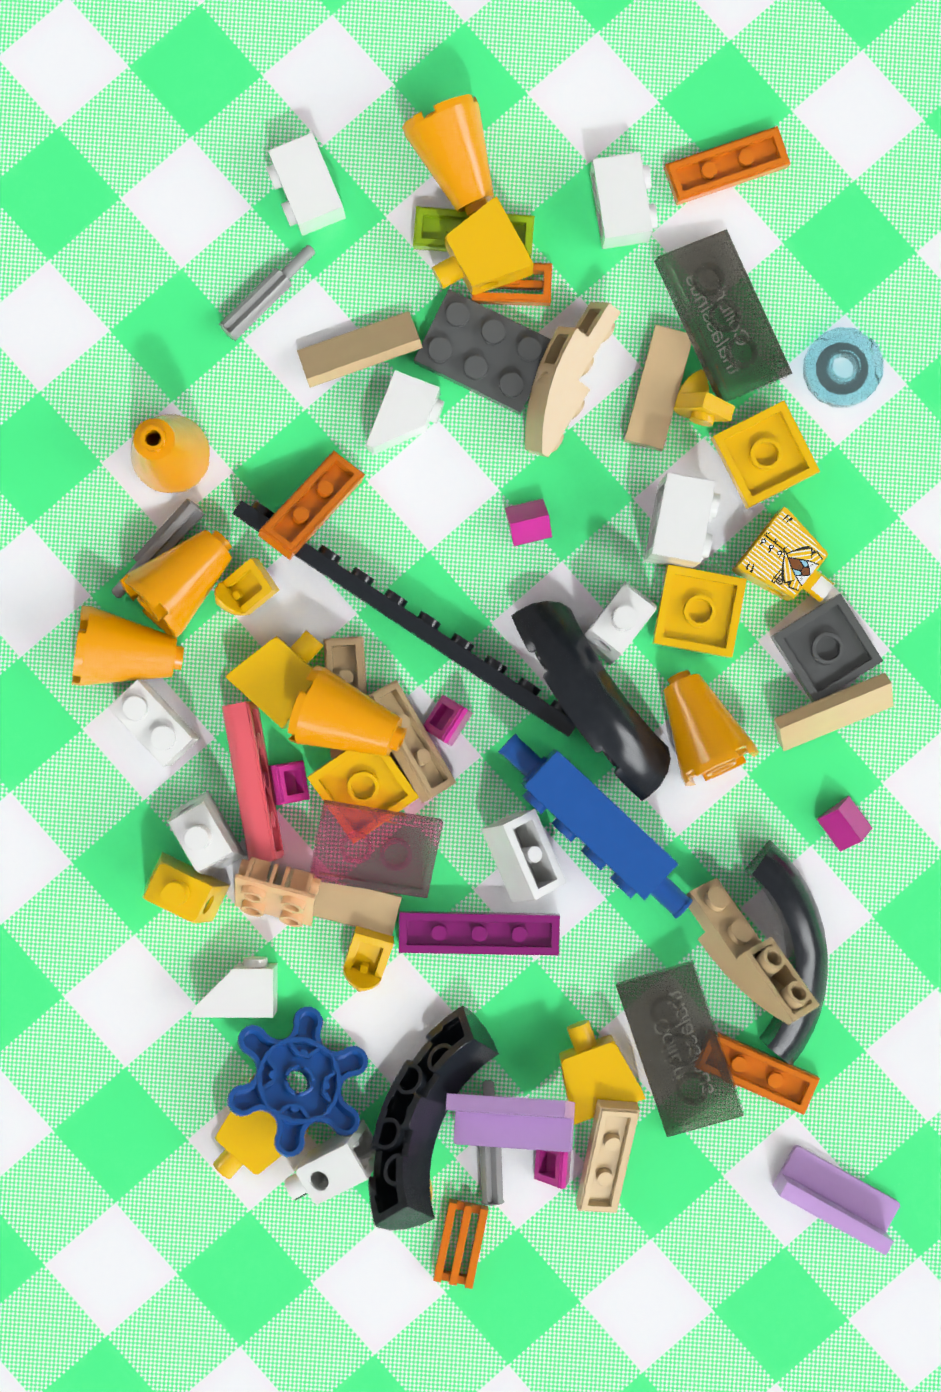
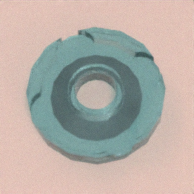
[803,327,884,408]

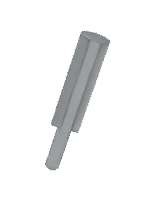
[219,245,315,341]
[112,499,205,598]
[480,1080,505,1206]

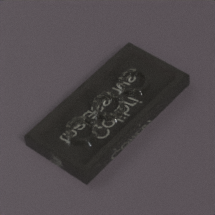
[654,229,792,402]
[616,960,744,1137]

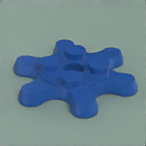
[227,1007,368,1157]

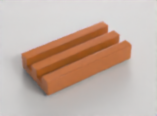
[472,263,552,306]
[433,1198,489,1289]

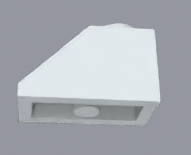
[366,370,445,454]
[192,956,278,1018]

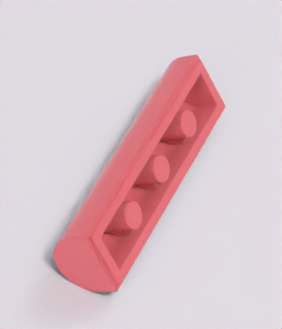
[222,701,284,862]

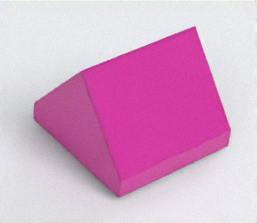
[504,498,552,547]
[423,695,473,747]
[269,760,310,805]
[816,796,872,851]
[534,1150,571,1189]

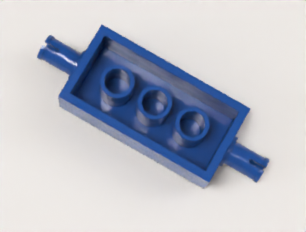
[498,733,693,919]

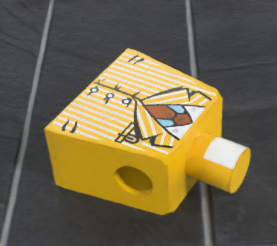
[731,507,834,602]

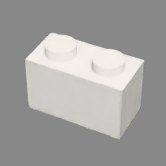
[266,132,346,236]
[590,152,658,249]
[107,680,200,767]
[481,809,567,902]

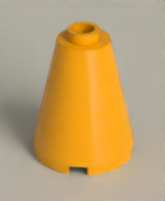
[402,94,494,217]
[131,414,210,493]
[120,530,232,639]
[72,605,184,686]
[288,665,407,756]
[663,670,759,786]

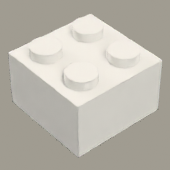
[644,472,720,569]

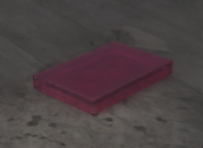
[309,800,443,898]

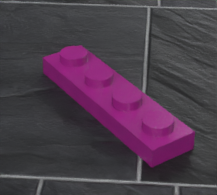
[399,911,560,956]

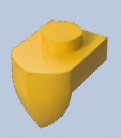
[673,369,735,427]
[214,558,280,616]
[343,926,394,992]

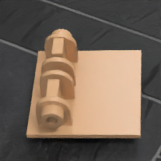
[235,857,321,927]

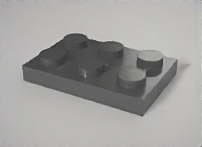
[414,289,551,415]

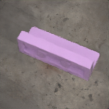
[446,1093,575,1152]
[773,1145,900,1255]

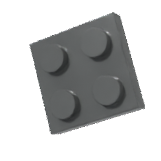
[770,593,883,702]

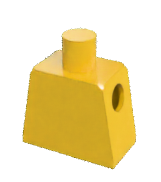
[432,196,534,295]
[226,630,324,729]
[143,852,230,924]
[559,1020,646,1125]
[213,1075,310,1179]

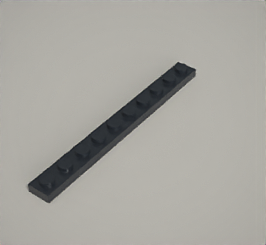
[232,500,576,737]

